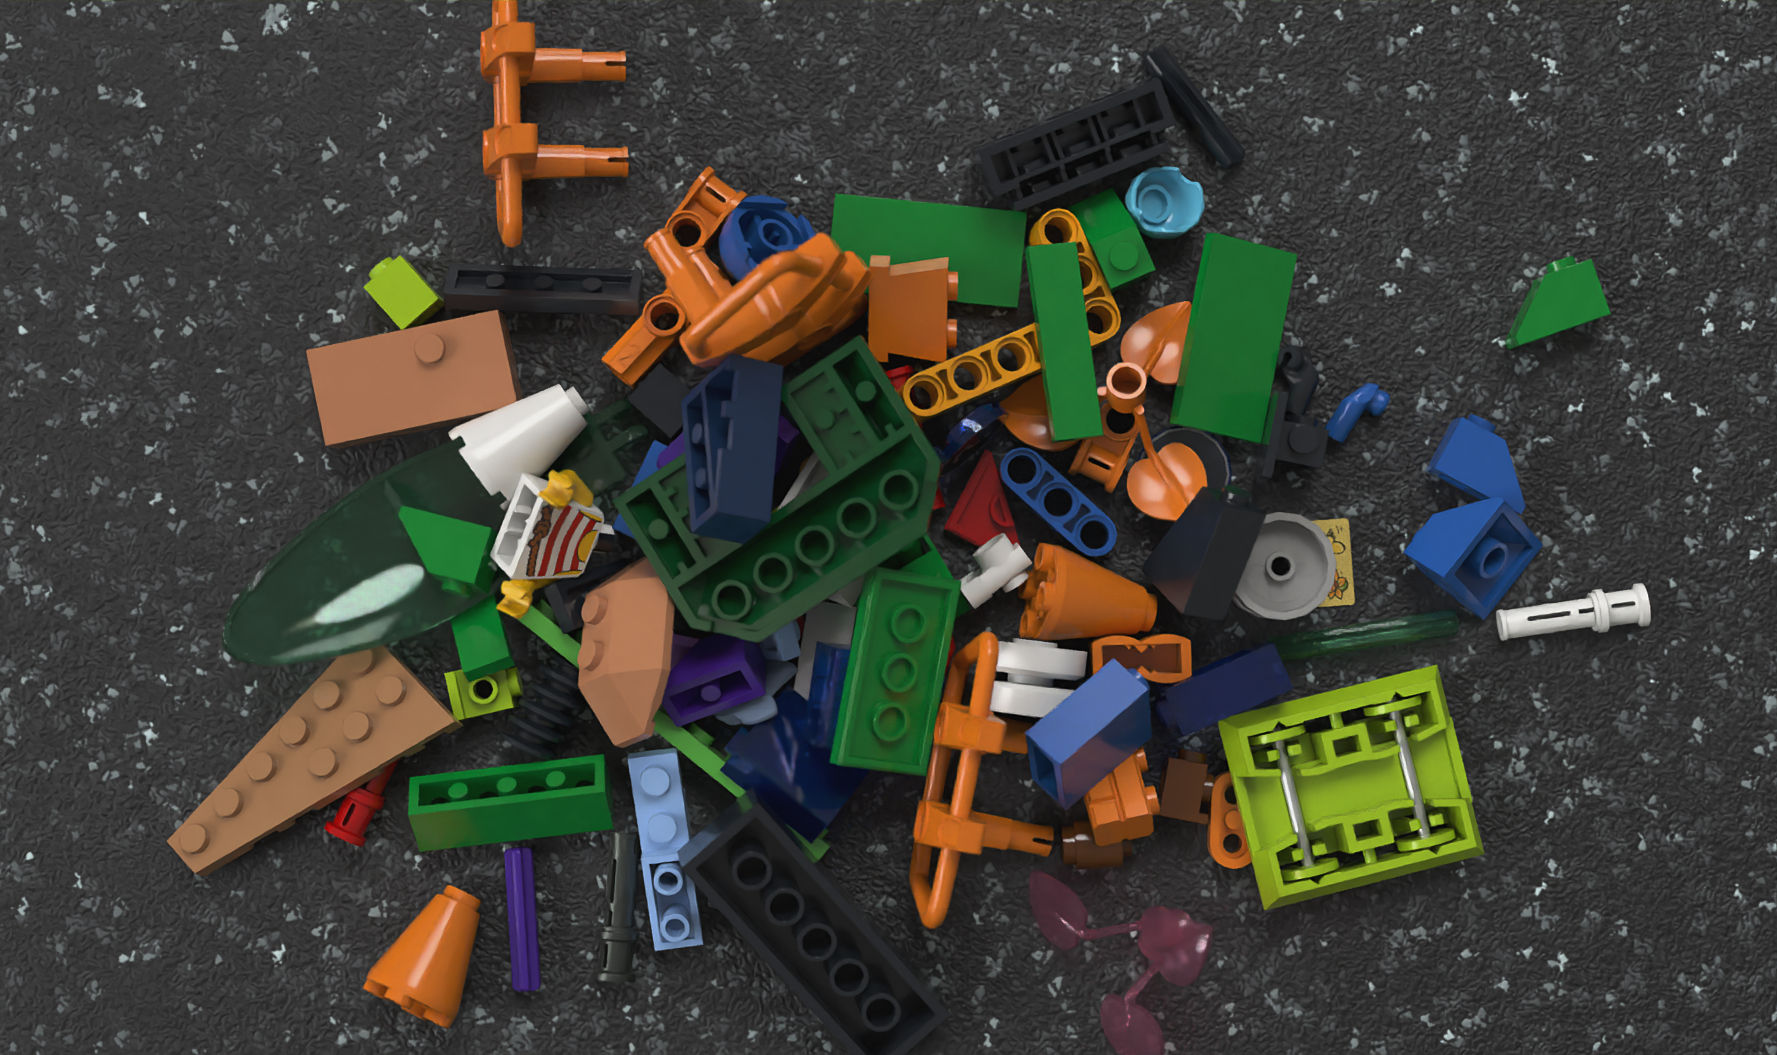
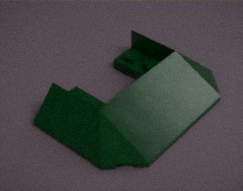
[613,335,943,643]

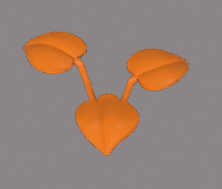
[996,301,1207,522]

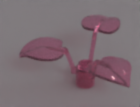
[1029,870,1213,1055]

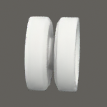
[990,638,1087,717]

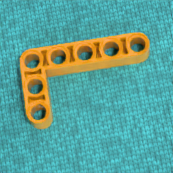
[897,208,1121,423]

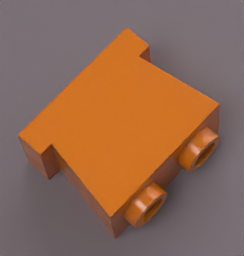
[868,255,958,362]

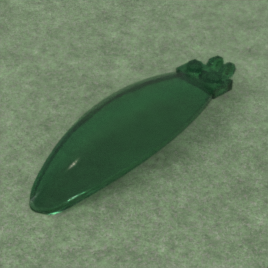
[222,394,648,666]

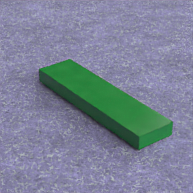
[1025,241,1103,443]

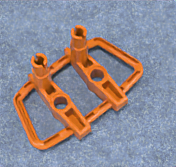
[480,0,629,248]
[643,228,874,368]
[909,631,1054,929]

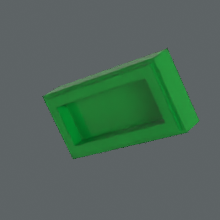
[446,585,515,683]

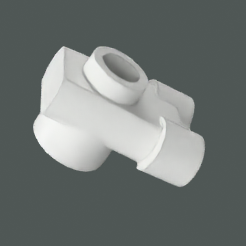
[959,533,1032,609]

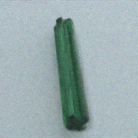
[1267,610,1459,663]

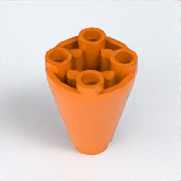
[1018,543,1157,641]
[363,885,482,1030]

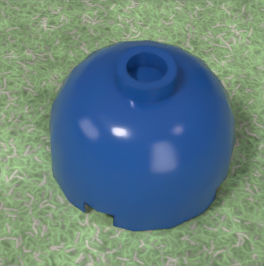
[719,195,816,284]

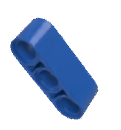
[998,447,1117,558]

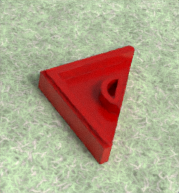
[944,449,1021,548]

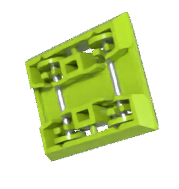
[1217,665,1484,910]

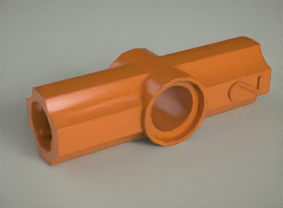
[601,260,731,390]

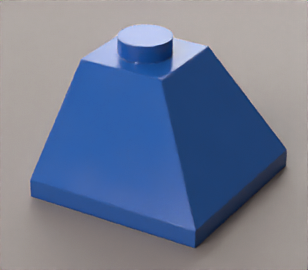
[1403,496,1543,620]

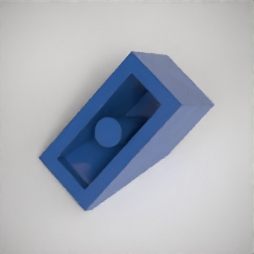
[1425,414,1526,515]

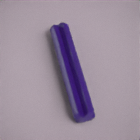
[504,846,541,992]

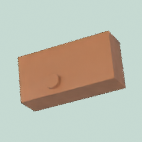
[306,310,523,449]

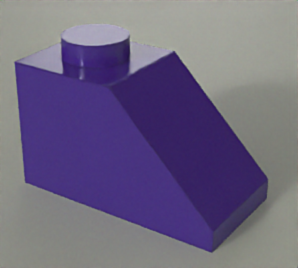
[661,633,766,727]

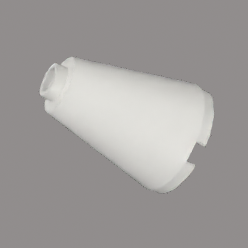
[448,384,590,512]

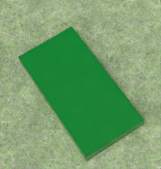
[831,193,1027,310]
[1169,232,1297,443]
[830,567,962,776]

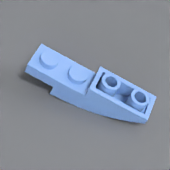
[628,747,704,951]

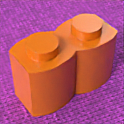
[1088,634,1192,683]

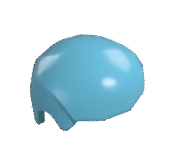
[1125,166,1205,239]

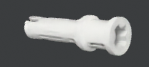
[1496,583,1651,641]

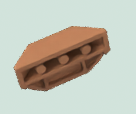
[578,556,675,748]

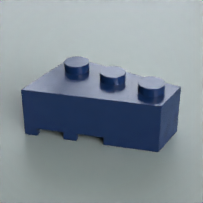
[681,354,783,544]

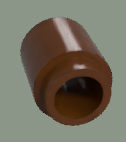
[1061,820,1132,869]

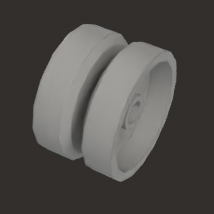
[1232,512,1337,620]

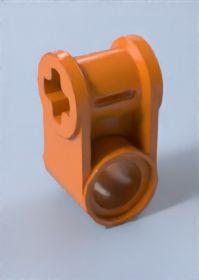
[665,166,749,252]
[1068,402,1139,494]

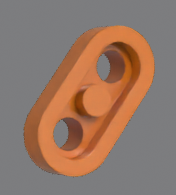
[1207,771,1251,869]

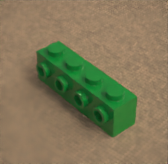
[408,754,614,852]

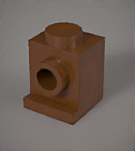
[1157,748,1214,825]

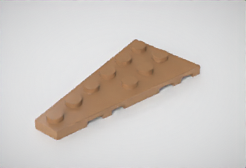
[167,627,463,877]

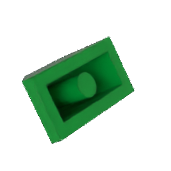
[1068,188,1156,293]
[1505,255,1611,350]
[398,505,498,598]

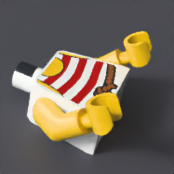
[490,470,615,619]

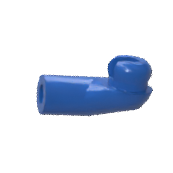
[1324,383,1390,443]

